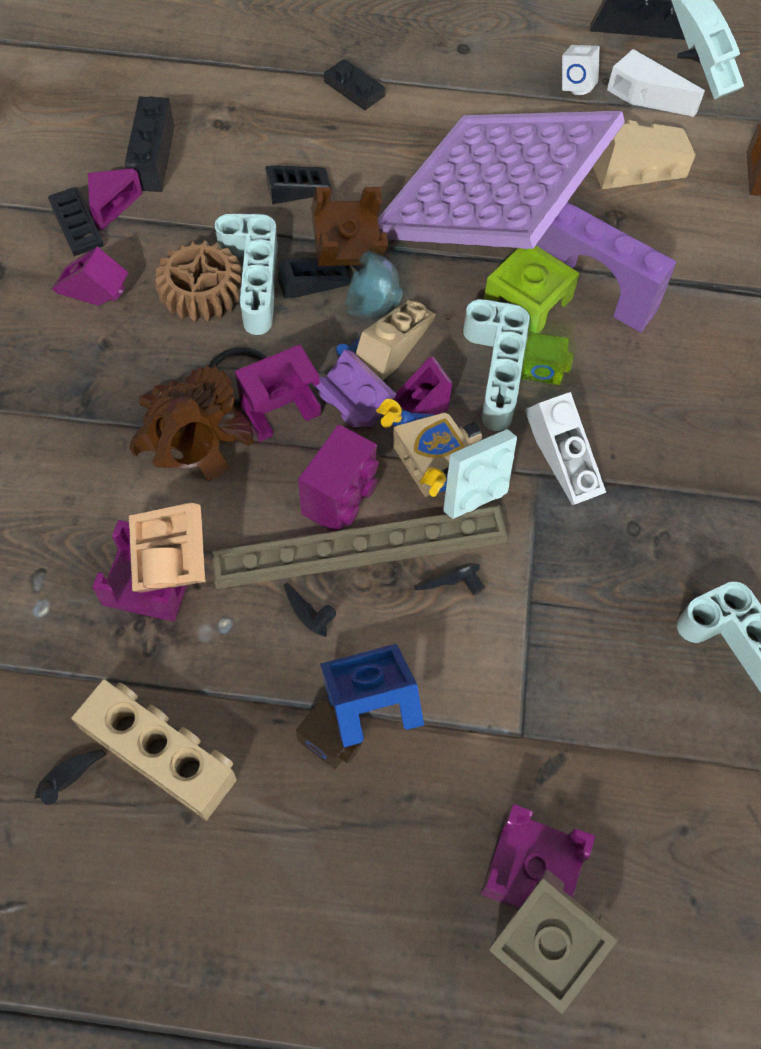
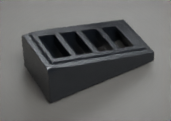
[265,165,332,204]
[48,187,104,256]
[278,258,351,298]

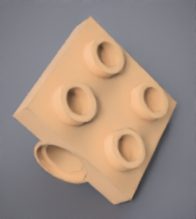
[129,503,205,592]

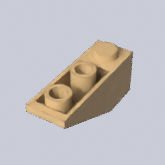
[356,300,436,381]

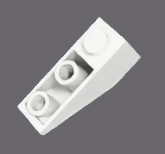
[607,49,705,117]
[525,392,606,505]

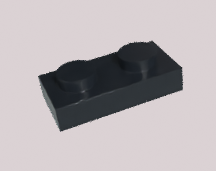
[324,59,385,110]

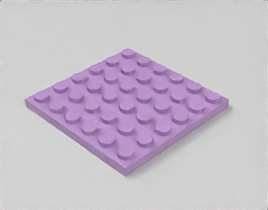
[378,111,625,249]

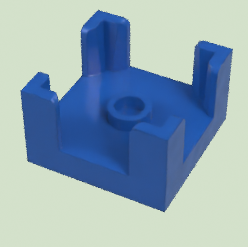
[320,643,424,747]

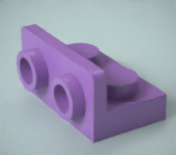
[315,350,397,427]

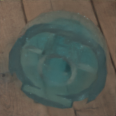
[345,250,403,320]

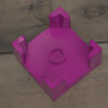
[235,344,321,442]
[92,520,187,622]
[480,804,596,910]

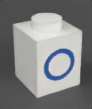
[562,45,600,95]

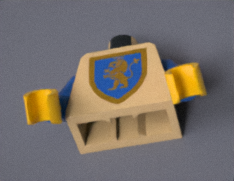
[376,399,482,497]

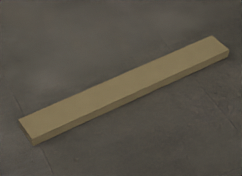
[210,505,508,589]

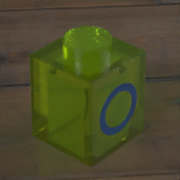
[520,332,573,385]

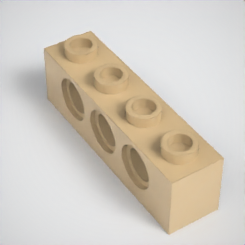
[71,679,237,821]

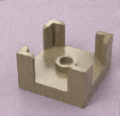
[489,869,619,1014]

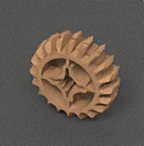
[155,240,243,323]

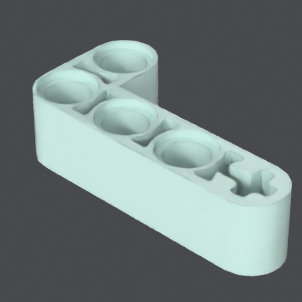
[215,214,278,335]
[463,299,529,431]
[677,582,761,692]

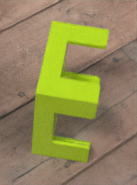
[484,246,580,338]

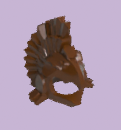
[130,365,254,481]

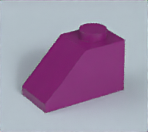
[52,246,128,306]

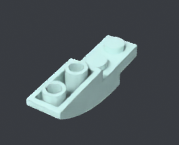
[671,0,744,100]

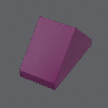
[88,168,143,231]
[393,356,452,415]

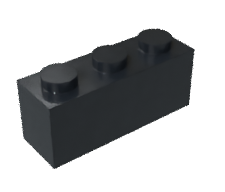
[125,96,175,192]

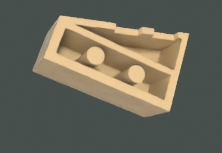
[593,120,696,189]

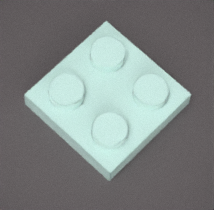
[444,429,517,519]

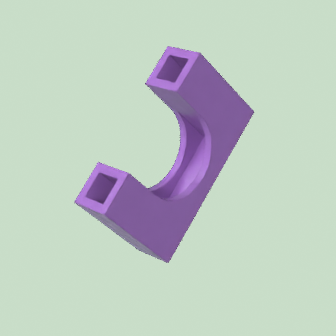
[537,202,677,333]

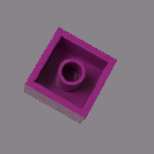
[298,424,379,531]

